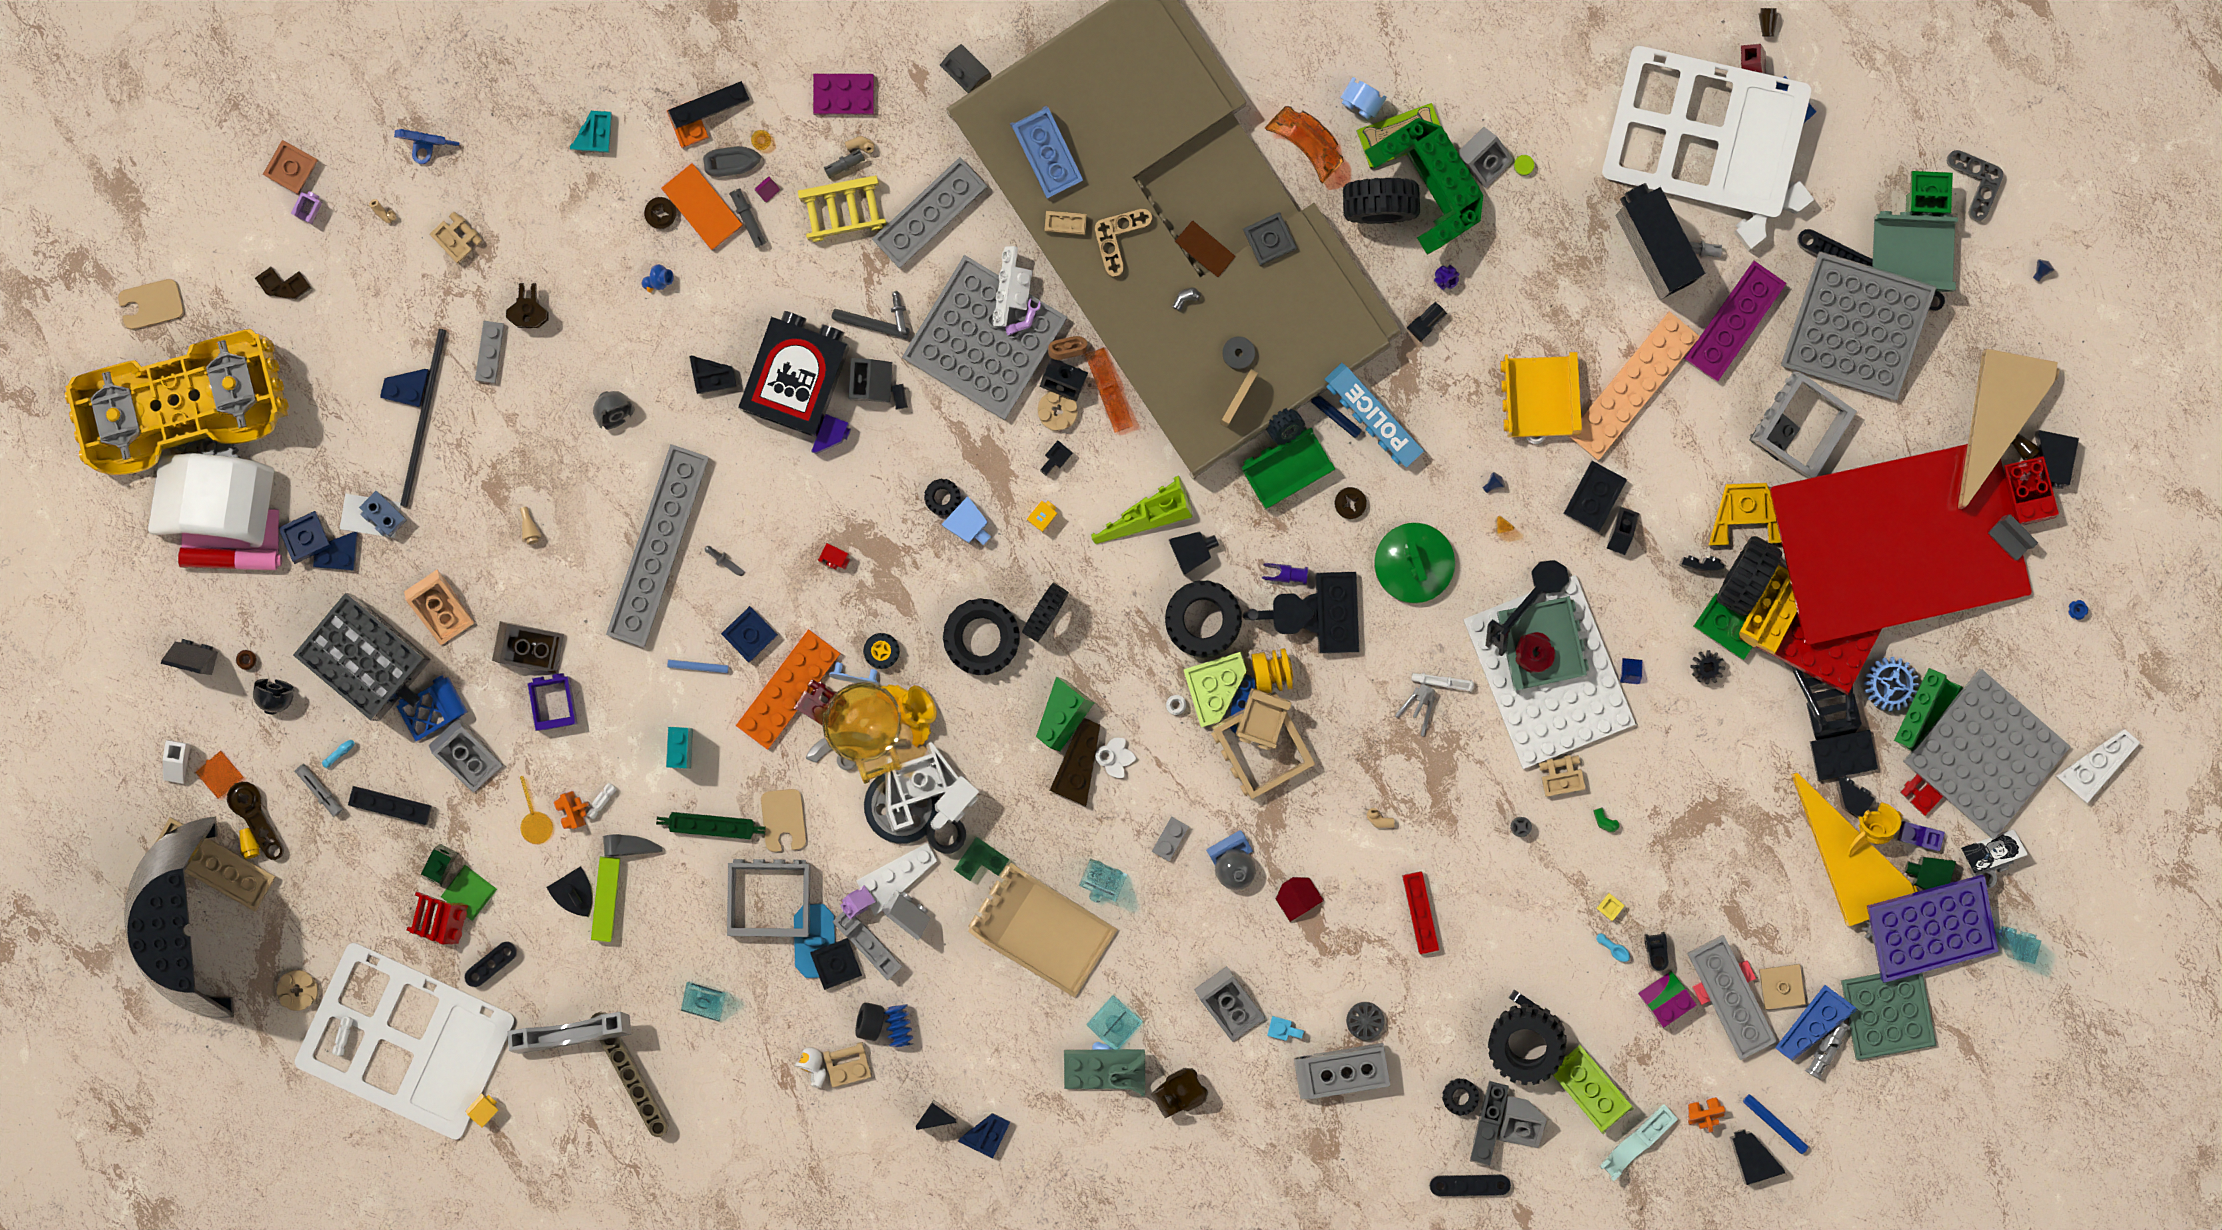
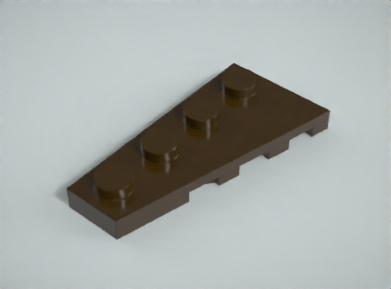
[1049,718,1100,807]

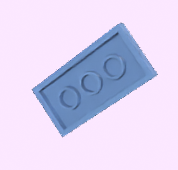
[1010,106,1083,198]

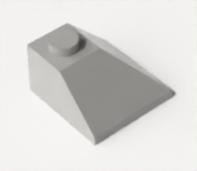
[1499,1096,1547,1148]

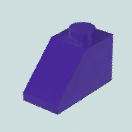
[811,414,851,454]

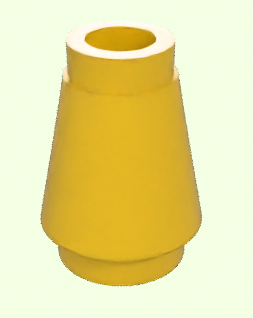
[239,828,261,859]

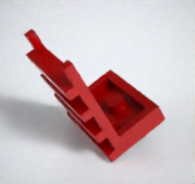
[406,892,468,945]

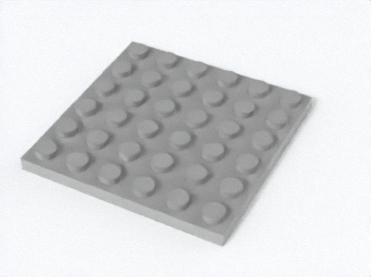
[1781,251,1936,400]
[902,255,1068,420]
[1903,669,2071,839]

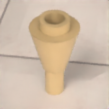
[520,507,542,544]

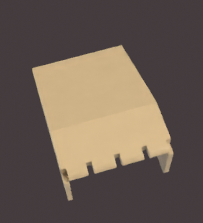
[968,863,1118,998]

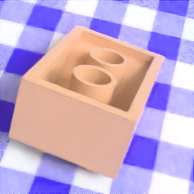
[404,569,474,645]

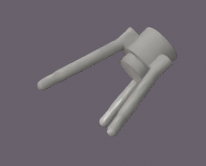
[1395,684,1436,736]

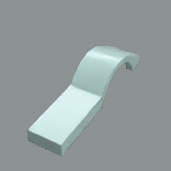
[1599,1104,1678,1181]

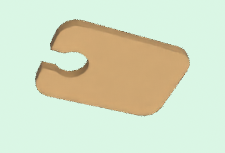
[118,279,183,329]
[761,789,806,852]

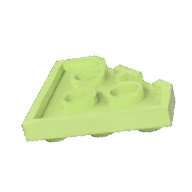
[1184,652,1247,727]

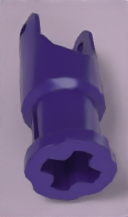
[1262,563,1308,585]

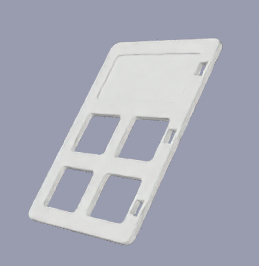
[1602,46,1811,217]
[295,943,515,1139]

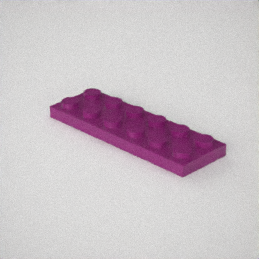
[1684,260,1787,382]

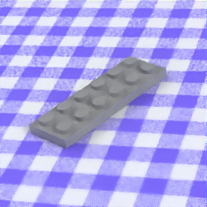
[872,157,988,269]
[1687,935,1776,1060]

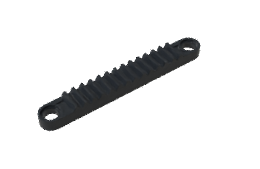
[1797,229,1945,312]

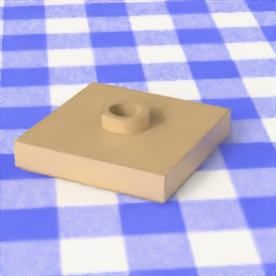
[1759,964,1805,1010]

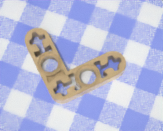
[1095,209,1152,277]

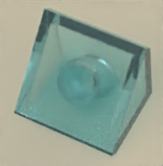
[681,980,728,1022]
[1086,995,1143,1049]

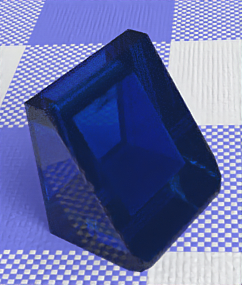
[1620,658,1642,684]

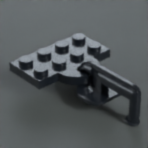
[1243,572,1359,654]

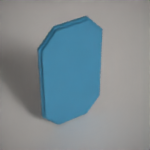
[794,904,835,978]

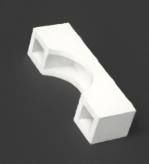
[1734,181,1814,251]

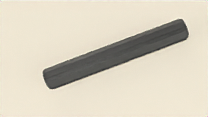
[831,309,910,339]

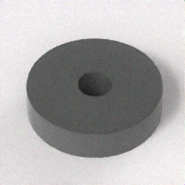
[1222,336,1255,370]

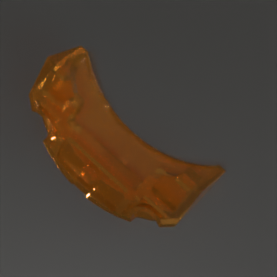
[1265,106,1344,184]

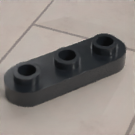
[464,941,517,987]

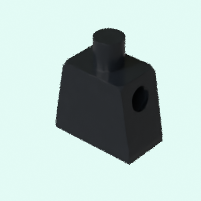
[1168,532,1219,576]

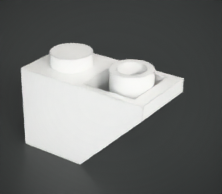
[162,740,191,784]

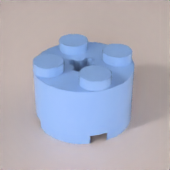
[1340,77,1387,120]

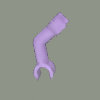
[1005,299,1041,335]

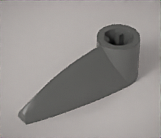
[603,834,662,857]

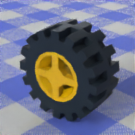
[863,633,900,669]

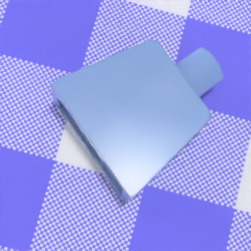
[941,496,991,545]

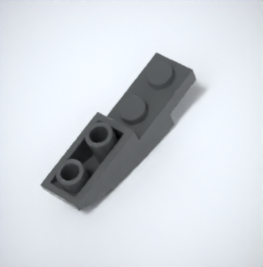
[1470,1081,1509,1166]

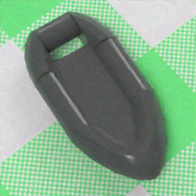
[703,146,761,177]

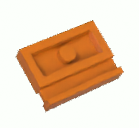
[666,100,709,148]

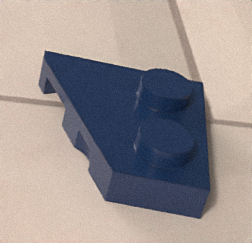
[380,369,429,407]
[313,532,358,571]
[958,1113,1011,1159]

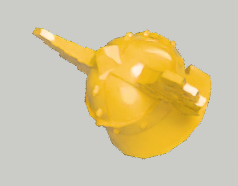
[877,684,937,747]
[1847,802,1903,856]

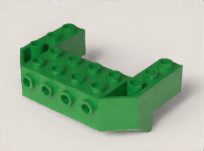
[1364,118,1484,255]

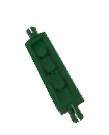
[656,812,766,839]

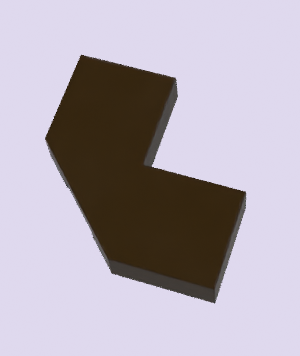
[255,267,311,300]

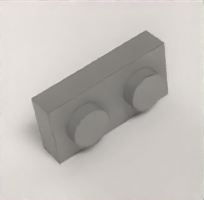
[1152,816,1189,861]

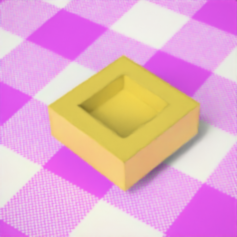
[1596,893,1625,921]

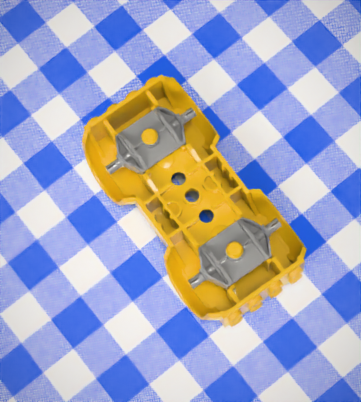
[64,328,289,475]

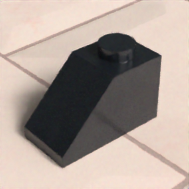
[1606,507,1639,555]

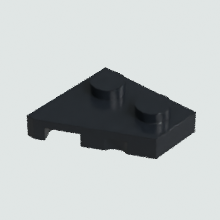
[689,355,737,395]

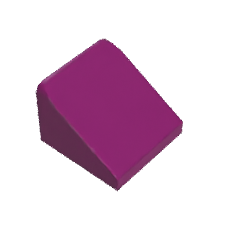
[755,177,780,202]

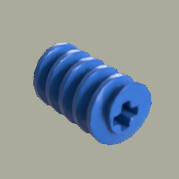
[884,1004,913,1047]

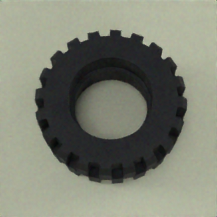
[1343,178,1420,224]
[1716,536,1782,616]
[1165,580,1242,658]
[1488,1004,1567,1085]

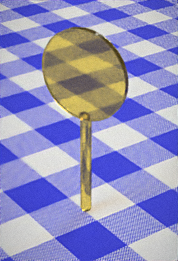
[520,776,553,844]

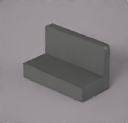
[940,44,989,93]
[1988,514,2038,561]

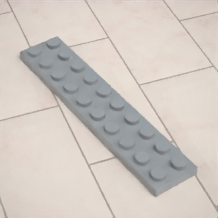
[606,444,709,648]

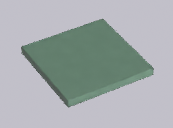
[1841,973,1936,1060]

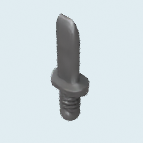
[890,291,906,335]
[705,546,745,576]

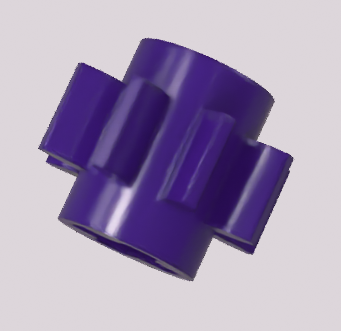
[1434,264,1460,290]

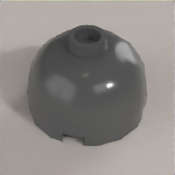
[593,391,635,430]
[1215,849,1256,891]

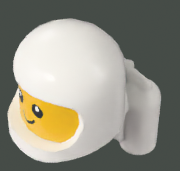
[794,1047,826,1088]

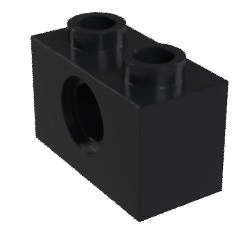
[1039,358,1088,402]

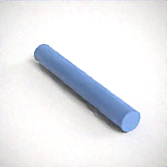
[667,660,729,673]

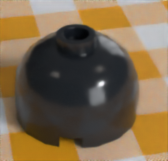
[253,679,294,715]

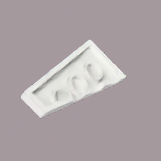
[2055,729,2140,803]
[856,843,937,916]

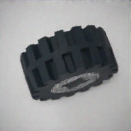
[1266,408,1305,445]

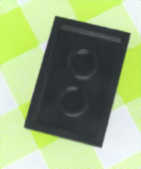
[1563,461,1628,533]
[1809,730,1878,781]

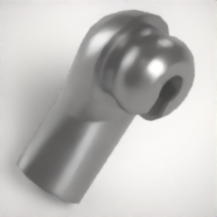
[1172,287,1201,311]

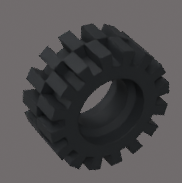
[924,478,961,516]
[1442,1078,1480,1116]

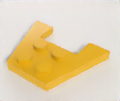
[1708,483,1781,546]

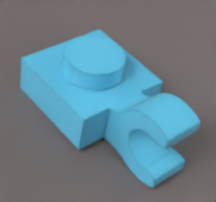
[1267,1016,1304,1041]

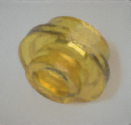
[751,130,771,150]

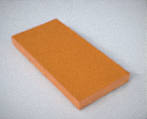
[661,163,743,251]

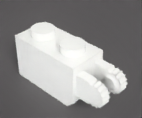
[930,776,979,830]

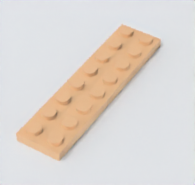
[1568,311,1700,461]

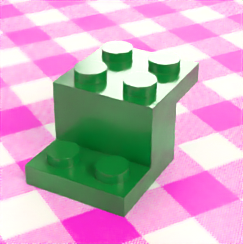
[1905,171,1953,217]

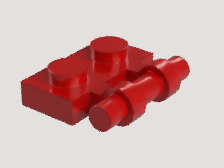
[1900,774,1943,816]

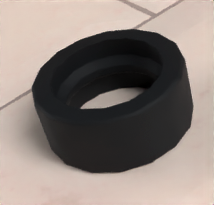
[926,819,966,854]

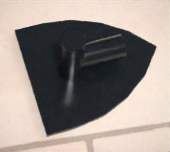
[546,866,592,917]

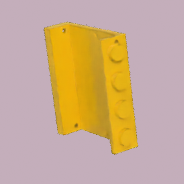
[1500,352,1582,438]

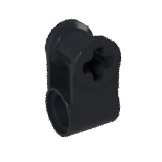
[1644,932,1669,971]

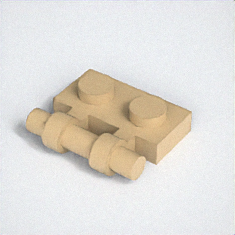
[429,211,482,264]
[1539,755,1585,797]

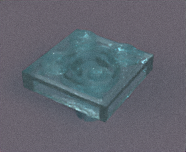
[1079,858,1128,902]

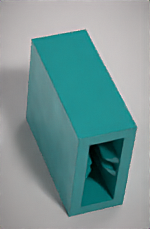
[666,727,693,769]

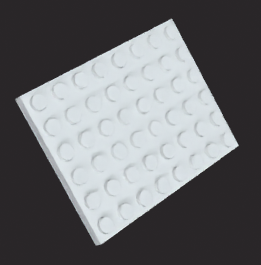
[1463,575,1636,769]

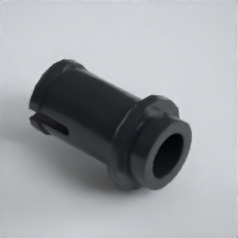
[890,384,908,410]

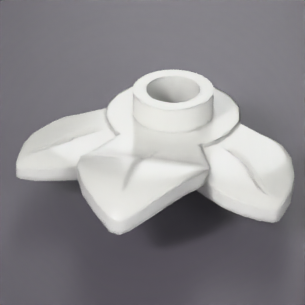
[1095,738,1136,778]

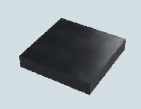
[810,938,862,990]

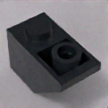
[1835,776,1875,819]

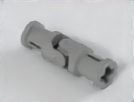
[1805,1022,1851,1080]

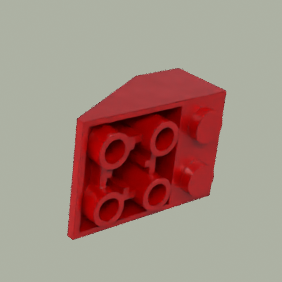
[2004,456,2059,526]

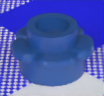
[2068,600,2088,620]

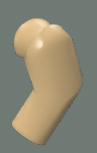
[845,136,875,153]
[369,199,397,223]
[1367,808,1394,828]

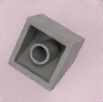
[1458,127,1514,188]
[882,890,930,940]

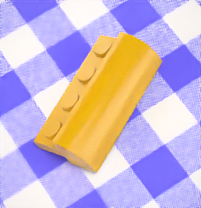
[1739,565,1797,655]

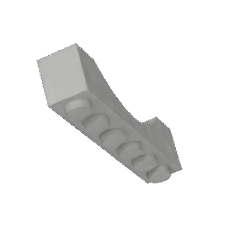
[507,1012,631,1054]

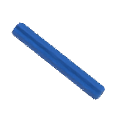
[1743,1094,1808,1154]

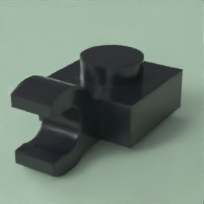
[1040,440,1073,476]

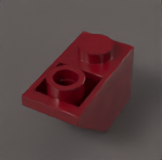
[1741,44,1766,74]

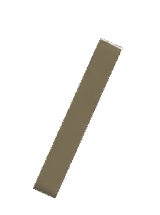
[591,1011,669,1137]

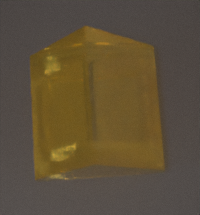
[1495,516,1514,535]

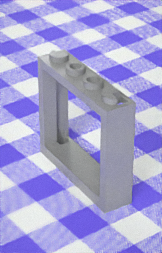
[1751,371,1857,478]
[727,859,811,937]

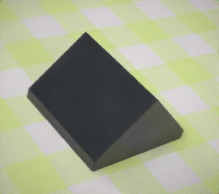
[916,1100,958,1130]

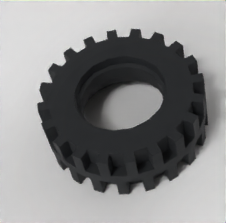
[943,598,1020,675]

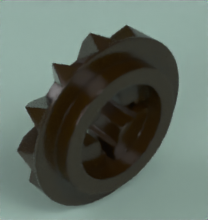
[644,197,676,229]
[1334,487,1367,519]

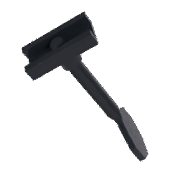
[1485,560,1569,656]

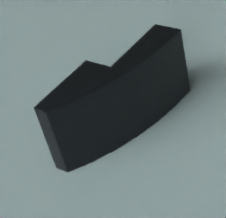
[1679,555,1725,571]

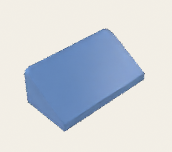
[1206,830,1253,865]

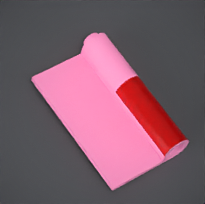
[178,509,282,570]

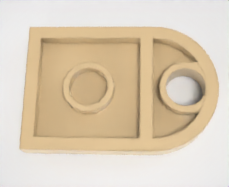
[1220,369,1258,427]

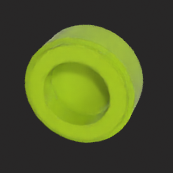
[1514,155,1534,176]

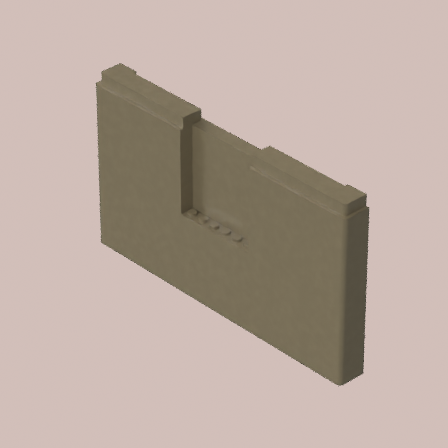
[946,0,1401,479]

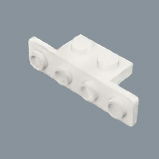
[993,246,1032,327]

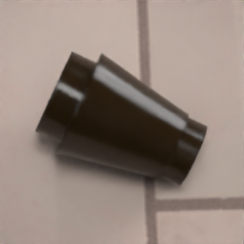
[1758,8,1778,37]
[2012,433,2040,460]

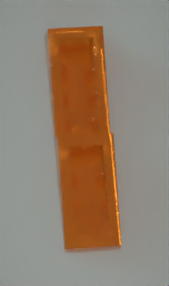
[1085,348,1133,433]

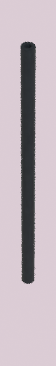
[400,329,447,507]

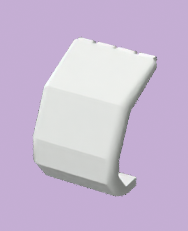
[148,453,274,548]

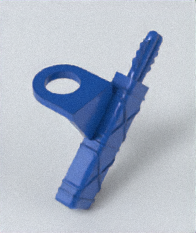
[394,129,460,164]

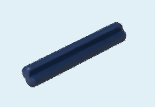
[1311,395,1362,438]

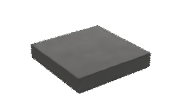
[1243,212,1297,266]

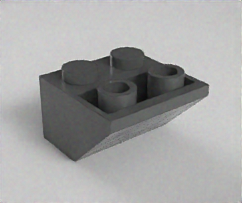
[849,358,893,402]

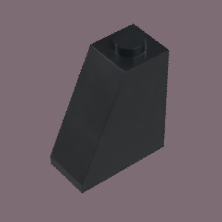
[2035,430,2079,489]
[1730,1129,1785,1185]

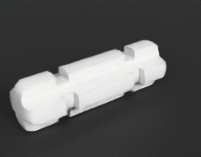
[586,783,616,819]
[332,1016,353,1056]

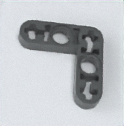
[1947,150,2003,221]

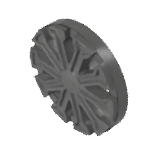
[1346,1002,1384,1040]

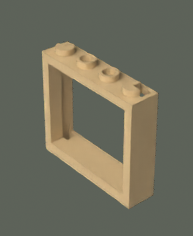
[1211,692,1315,799]

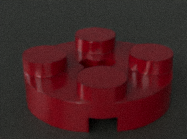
[1516,632,1555,673]

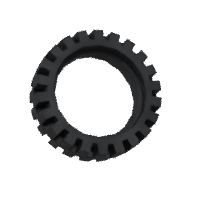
[1022,582,1069,642]

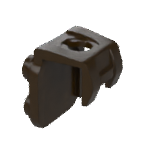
[1151,1068,1208,1119]

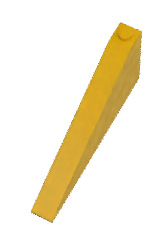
[1791,773,1918,926]

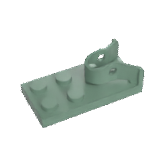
[1064,1049,1145,1096]

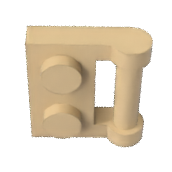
[823,1042,872,1087]

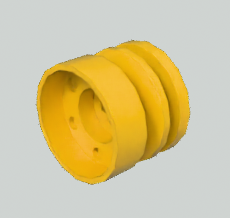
[1251,648,1294,693]

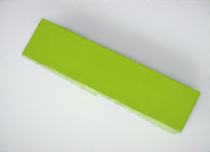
[591,856,620,942]

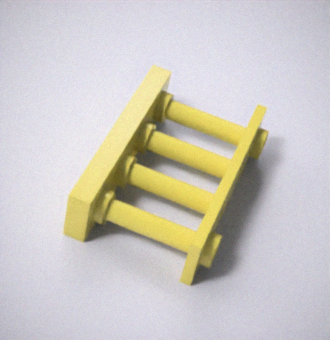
[798,175,887,242]

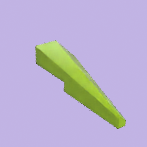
[1091,475,1193,544]

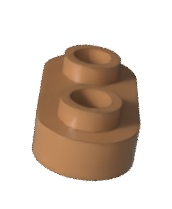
[1048,336,1087,360]

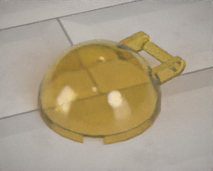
[822,682,902,784]

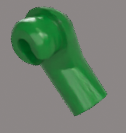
[1593,807,1620,832]

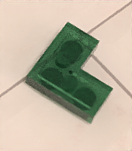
[954,836,1010,881]

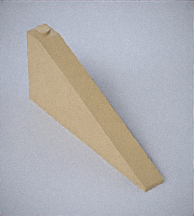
[1958,349,2059,509]

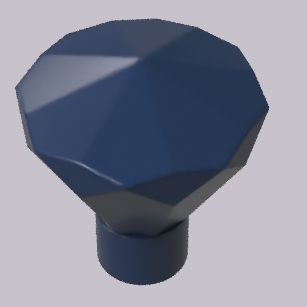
[2033,259,2055,282]
[1482,472,1505,493]

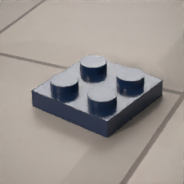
[279,511,331,564]
[721,606,778,663]

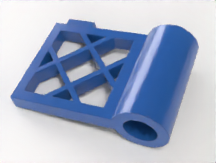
[396,675,468,741]

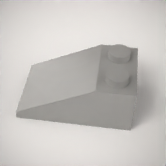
[429,718,503,793]
[1194,966,1265,1042]

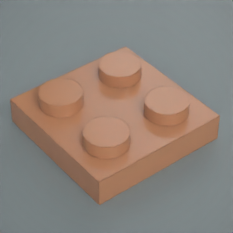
[262,140,318,195]

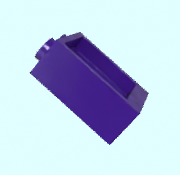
[528,673,578,731]

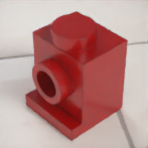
[818,543,851,570]

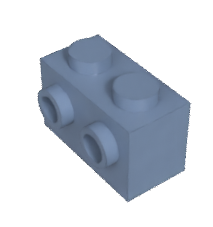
[359,491,407,537]

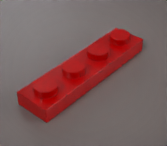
[1402,871,1439,955]

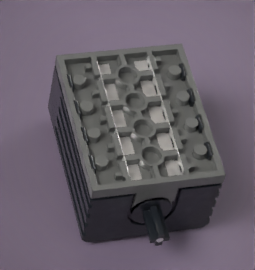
[293,593,431,721]

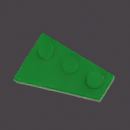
[1036,676,1094,752]

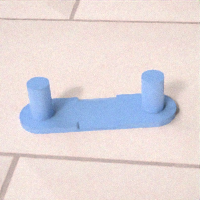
[829,662,879,686]

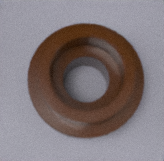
[236,650,257,670]

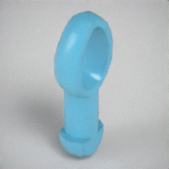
[322,740,355,768]
[1596,933,1630,962]

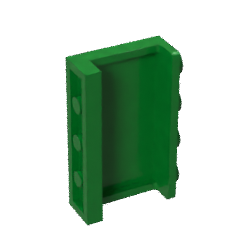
[1241,426,1335,510]
[1894,668,1963,752]

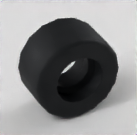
[855,1002,884,1041]

